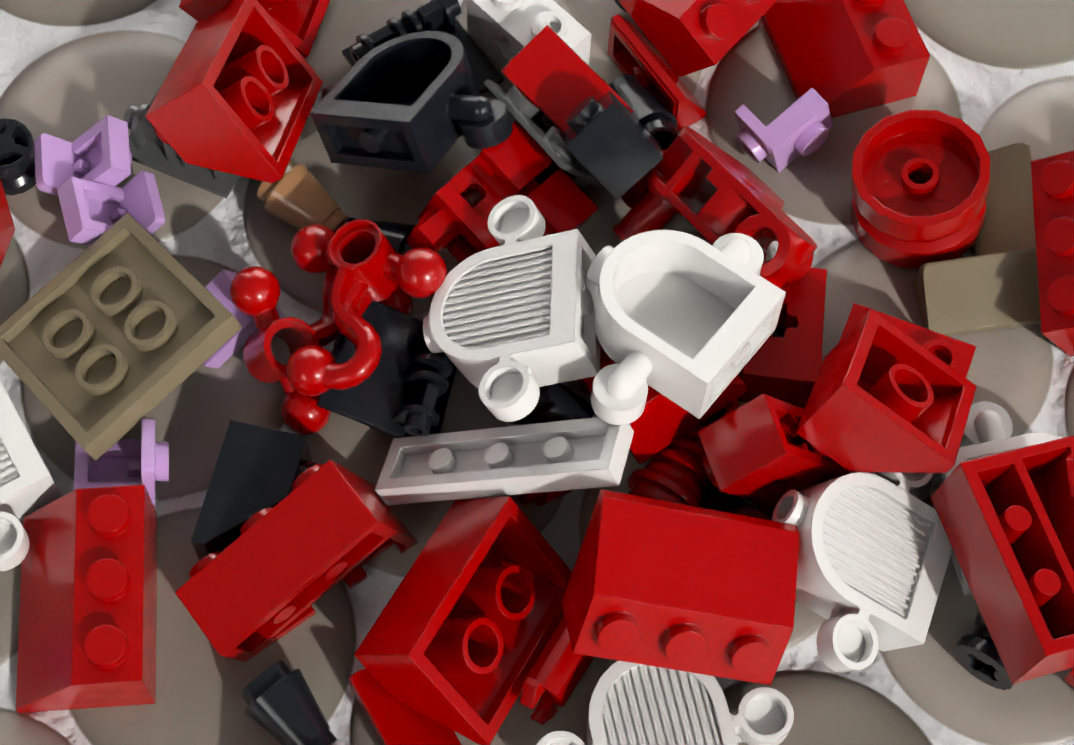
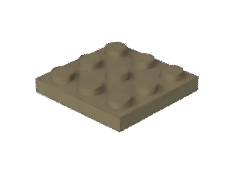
[0,213,243,461]

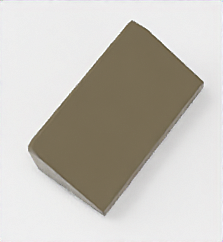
[972,142,1036,257]
[913,248,1041,336]

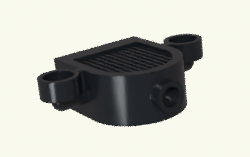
[310,31,513,173]

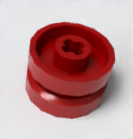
[851,109,990,268]

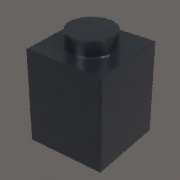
[564,90,664,200]

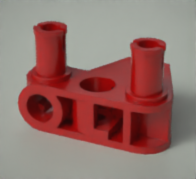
[613,126,818,289]

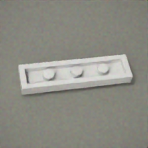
[375,417,634,505]

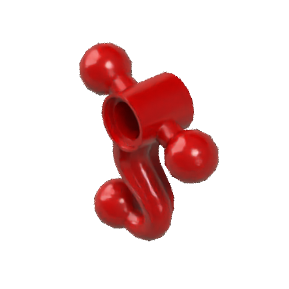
[285,219,447,396]
[229,266,414,435]

